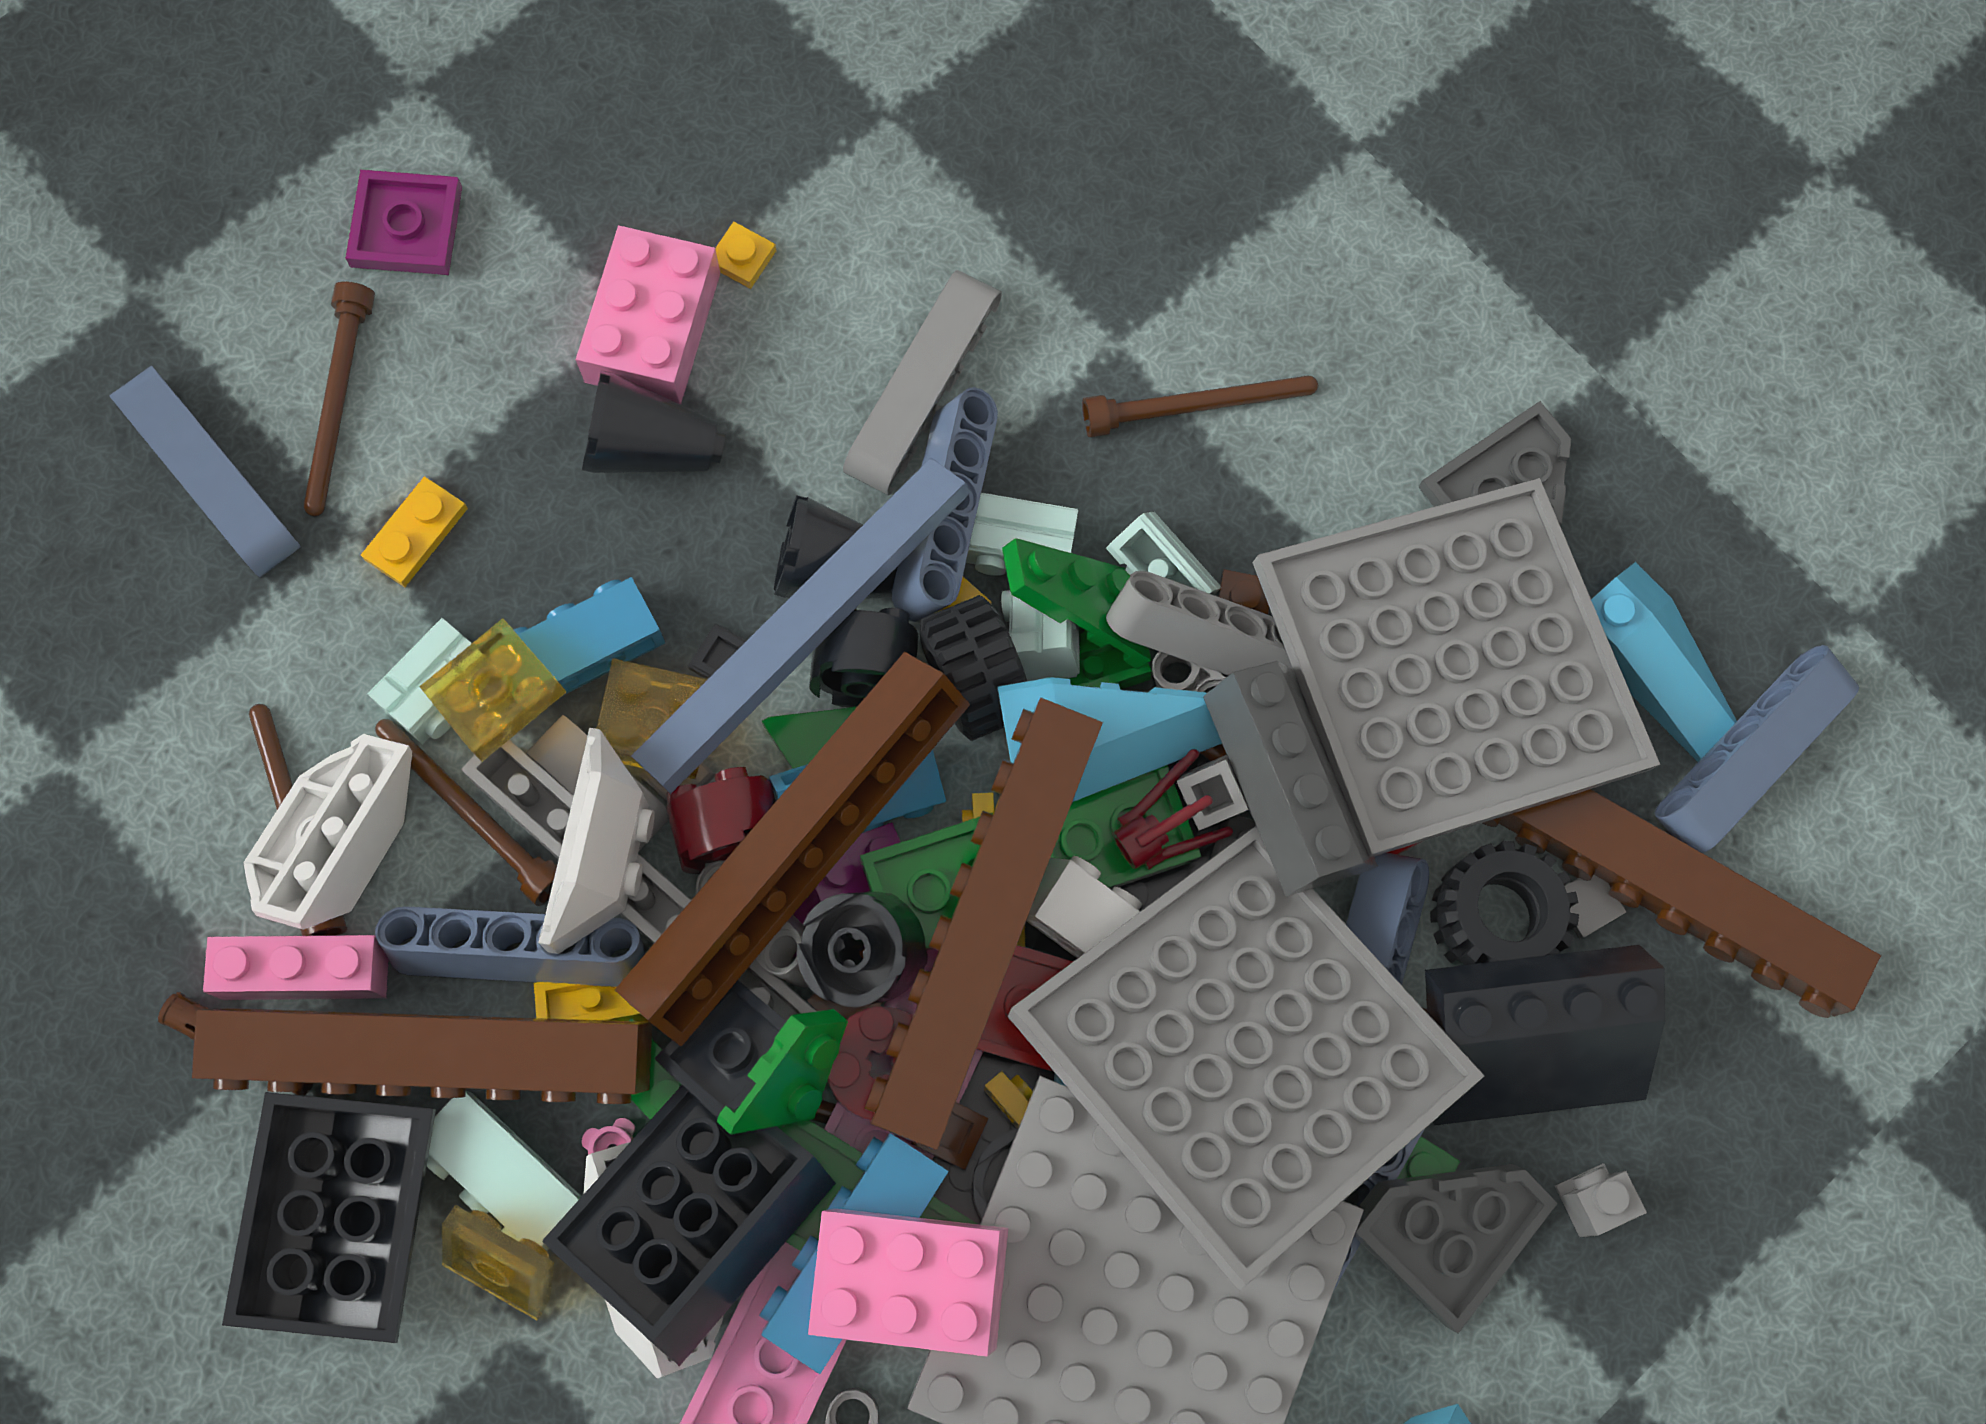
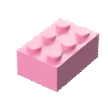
[575,225,721,404]
[808,1208,1008,1357]

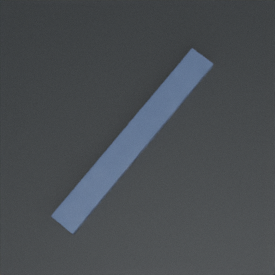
[631,458,971,794]

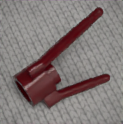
[1112,749,1233,870]

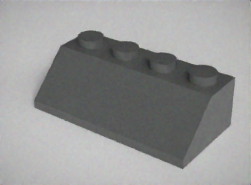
[1203,661,1378,897]

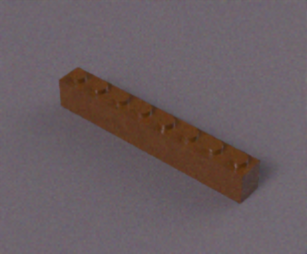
[615,652,970,1046]
[864,697,1103,1150]
[1482,789,1881,1018]
[192,1008,652,1104]

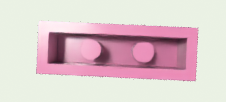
[203,935,388,1000]

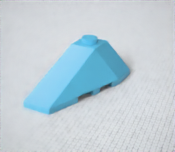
[1591,562,1737,762]
[998,677,1222,802]

